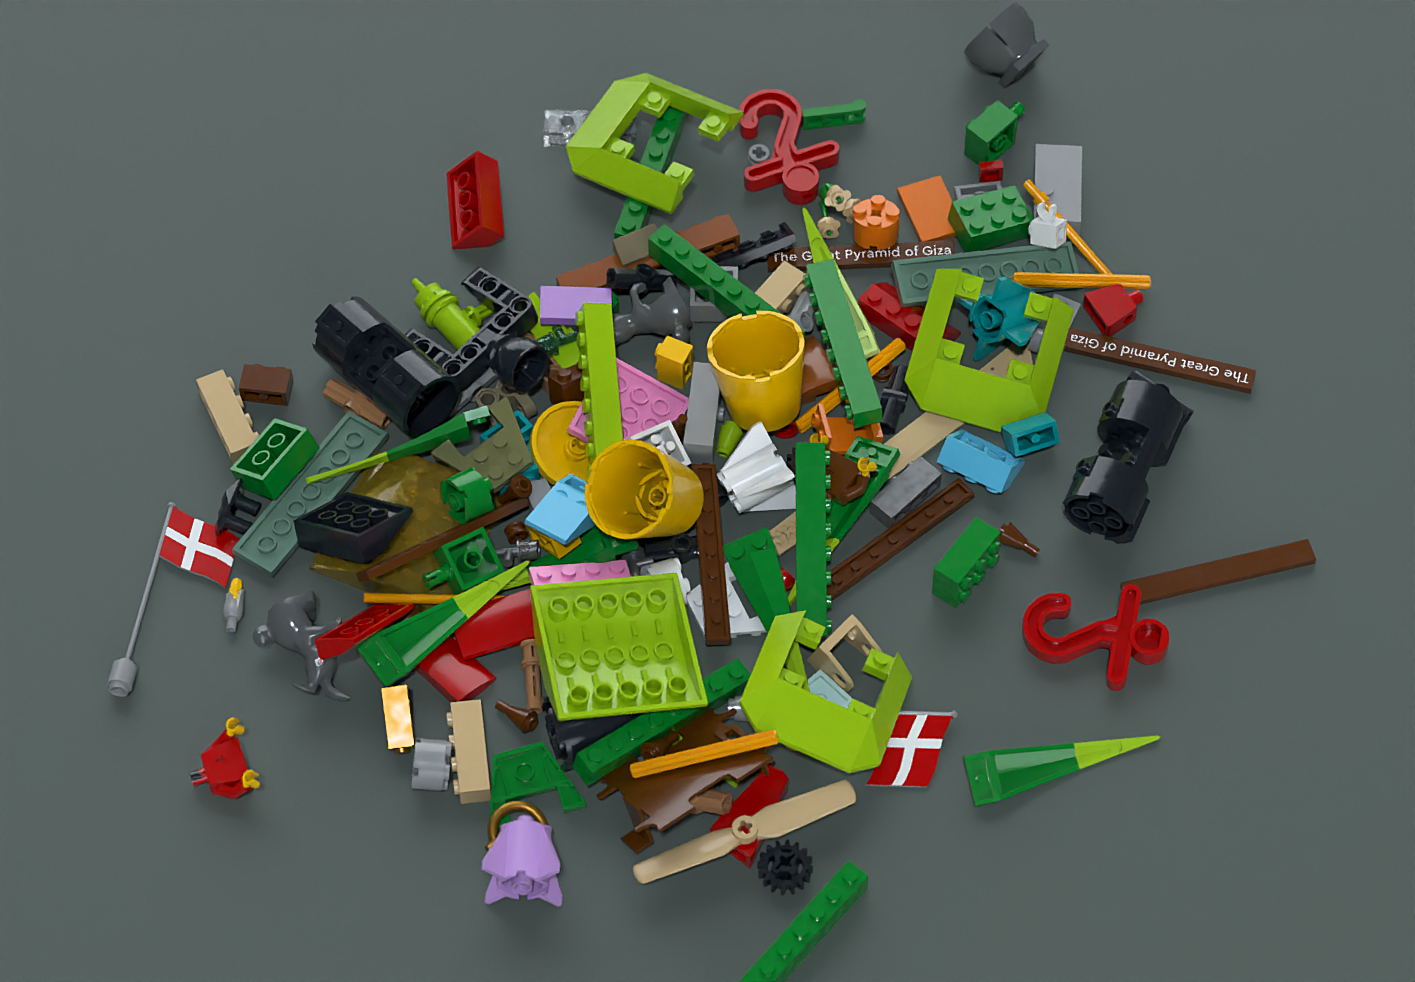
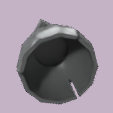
[964,2,1049,88]

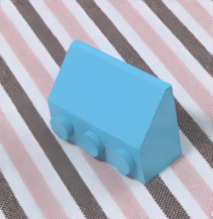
[937,429,1026,494]

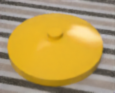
[529,401,590,485]

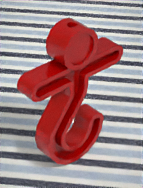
[738,89,839,205]
[1022,584,1169,691]

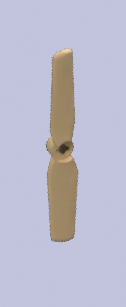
[633,780,856,884]

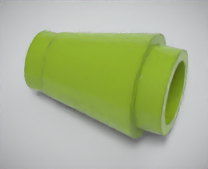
[716,421,743,458]

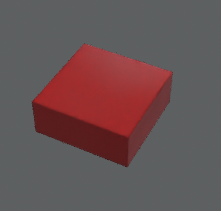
[978,160,1004,183]

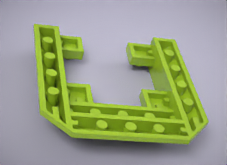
[566,73,744,214]
[904,269,1074,434]
[739,611,912,773]

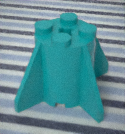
[954,277,1041,361]

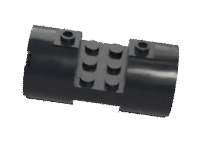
[312,297,460,437]
[1063,380,1184,544]

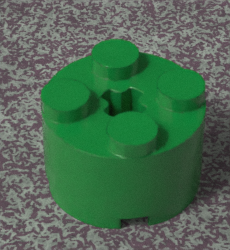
[440,467,494,524]

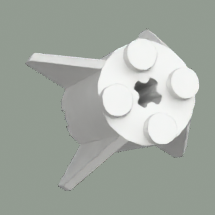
[717,421,796,513]

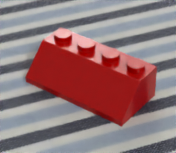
[446,151,504,250]
[858,282,961,352]

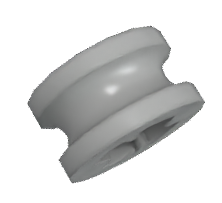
[748,144,769,165]

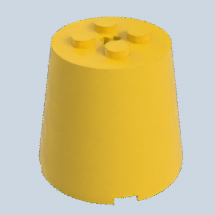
[707,311,805,432]
[585,439,704,539]

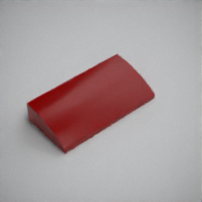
[453,589,535,661]
[315,603,415,659]
[414,636,496,703]

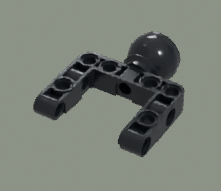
[404,267,549,392]

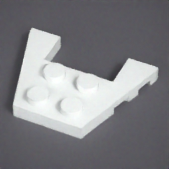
[687,562,767,639]

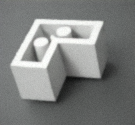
[627,420,691,466]

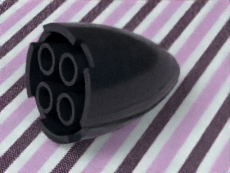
[541,696,646,771]

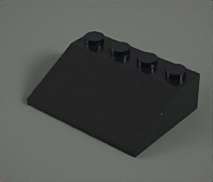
[293,492,413,564]

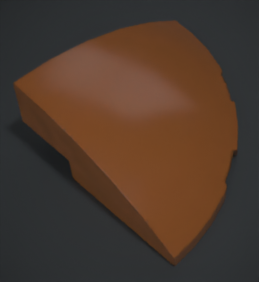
[801,335,839,405]

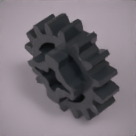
[757,839,813,895]

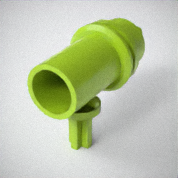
[411,278,495,350]

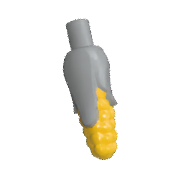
[223,578,245,633]

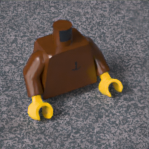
[810,433,877,505]

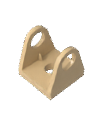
[806,614,882,692]

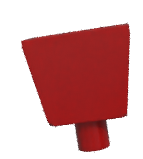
[1083,284,1144,337]

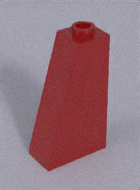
[710,764,789,869]

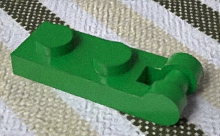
[802,99,866,131]

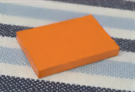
[897,176,956,242]

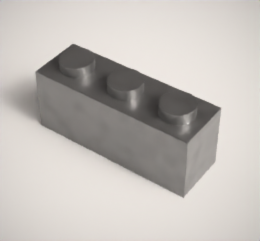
[870,456,942,528]

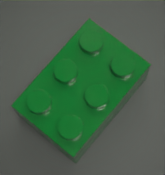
[947,185,1034,253]
[230,418,320,500]
[932,517,1001,608]

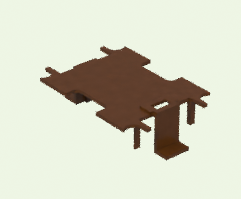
[596,708,776,854]

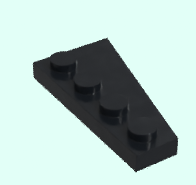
[710,221,797,268]

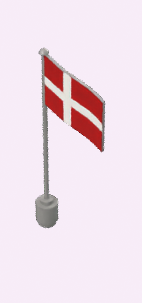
[107,502,239,697]
[728,696,958,788]

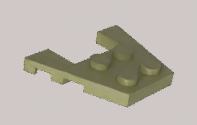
[431,397,533,493]

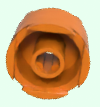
[853,195,900,250]

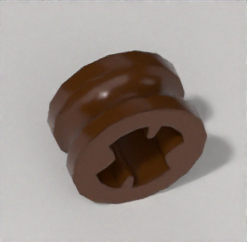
[872,362,893,383]
[504,521,528,544]

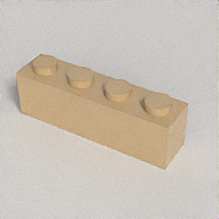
[755,261,807,314]
[196,369,259,465]
[447,699,491,804]

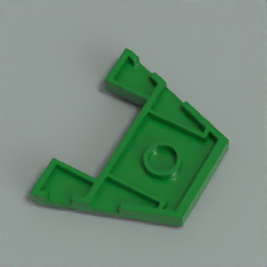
[489,741,586,832]

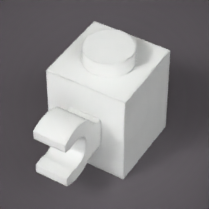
[1028,202,1067,249]

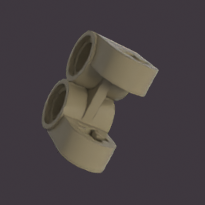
[476,380,537,429]

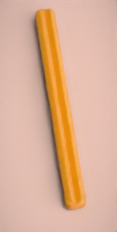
[1012,272,1151,289]
[795,338,906,433]
[630,729,779,778]

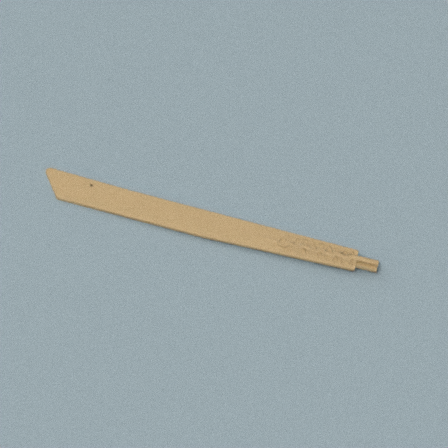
[770,341,1033,556]

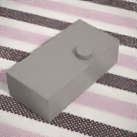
[1033,144,1082,237]
[683,362,725,464]

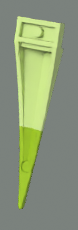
[802,207,880,365]

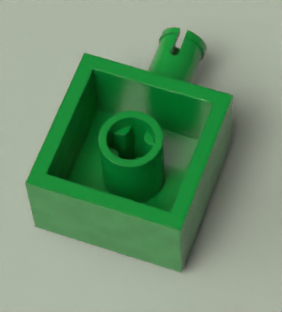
[964,100,1026,166]
[422,527,505,595]

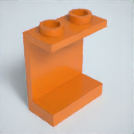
[812,404,883,455]

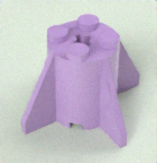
[482,815,562,907]

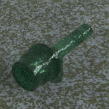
[535,324,579,356]

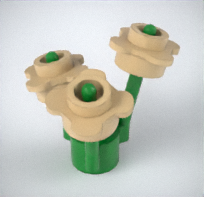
[817,183,862,238]

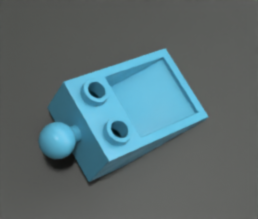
[525,474,596,545]

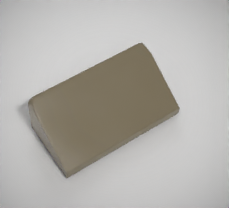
[613,224,658,267]

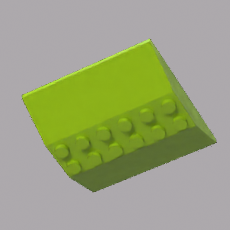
[530,573,708,721]

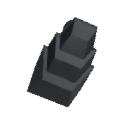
[215,478,260,536]

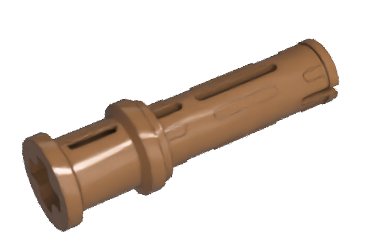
[520,639,543,714]

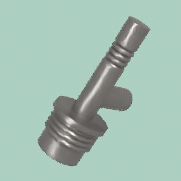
[494,539,540,567]
[621,539,655,577]

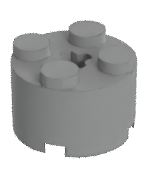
[411,738,451,791]

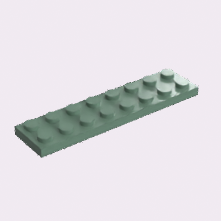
[891,241,1079,307]
[232,411,388,577]

